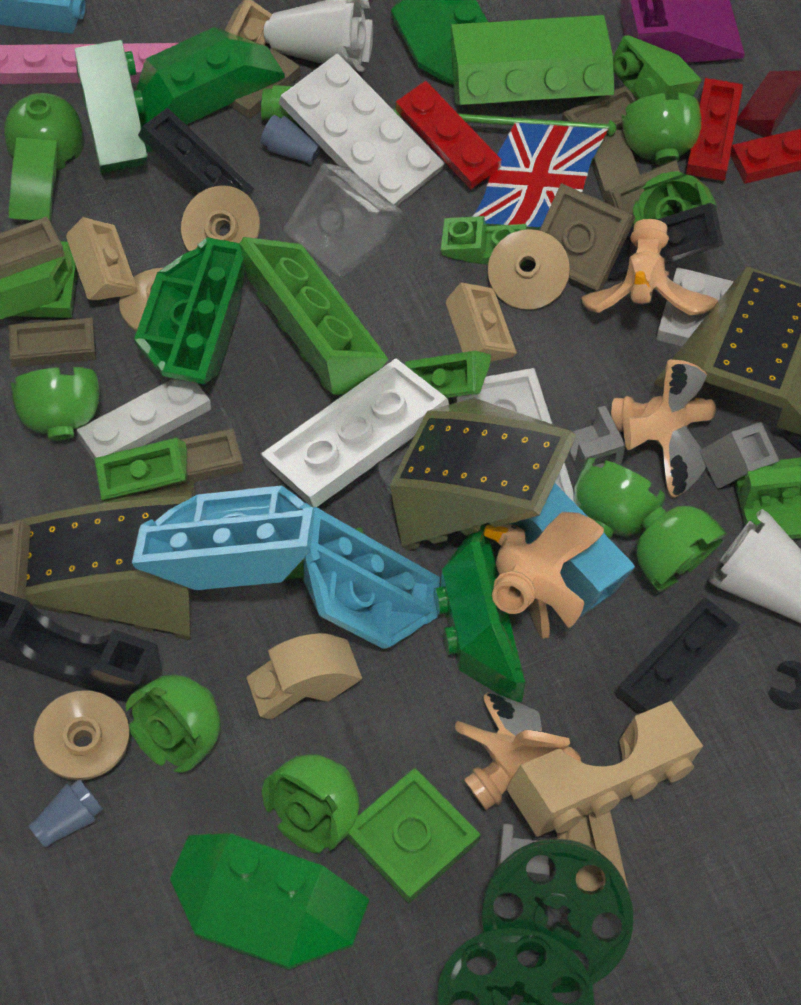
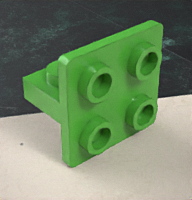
[734,457,801,539]

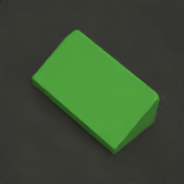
[405,351,491,399]
[94,438,187,501]

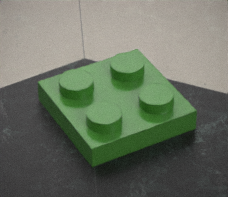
[346,768,481,904]

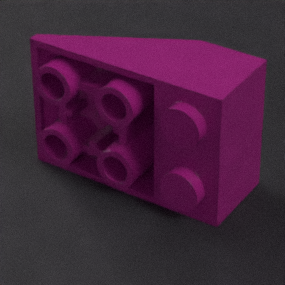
[620,0,745,62]

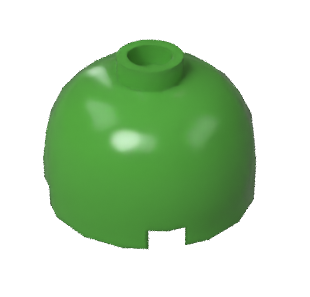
[4,93,85,171]
[621,93,701,165]
[633,171,717,224]
[10,367,99,441]
[574,457,666,539]
[636,506,727,592]
[126,675,220,773]
[261,754,360,853]

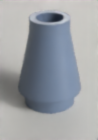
[260,115,321,165]
[28,779,103,848]

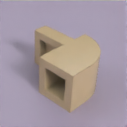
[246,633,362,720]

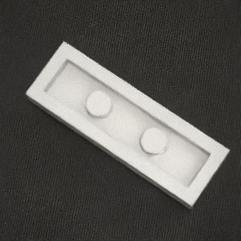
[77,378,211,461]

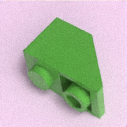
[613,35,702,100]
[0,243,73,319]

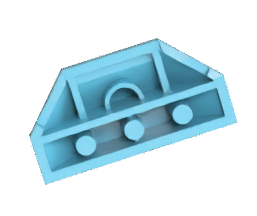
[132,485,315,590]
[304,507,440,649]

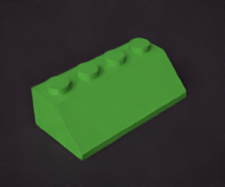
[450,15,614,105]
[240,237,388,395]

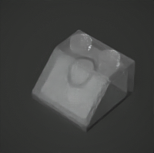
[283,163,404,278]

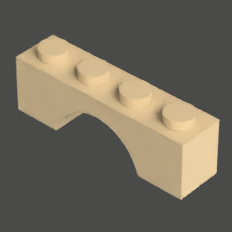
[507,701,703,837]

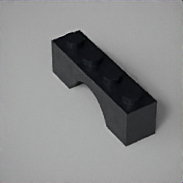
[0,591,162,702]

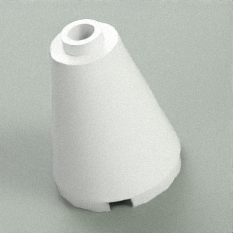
[264,0,373,72]
[709,509,801,623]

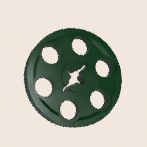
[482,839,633,993]
[437,928,594,1005]

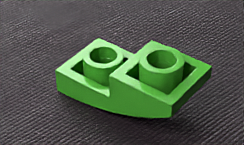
[9,137,58,221]
[441,216,527,266]

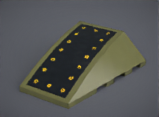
[654,266,801,435]
[390,398,577,551]
[17,481,195,641]

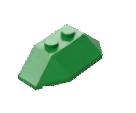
[391,0,488,85]
[136,27,285,128]
[134,237,245,384]
[434,524,526,702]
[170,833,370,970]

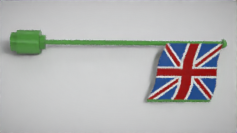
[261,85,617,230]

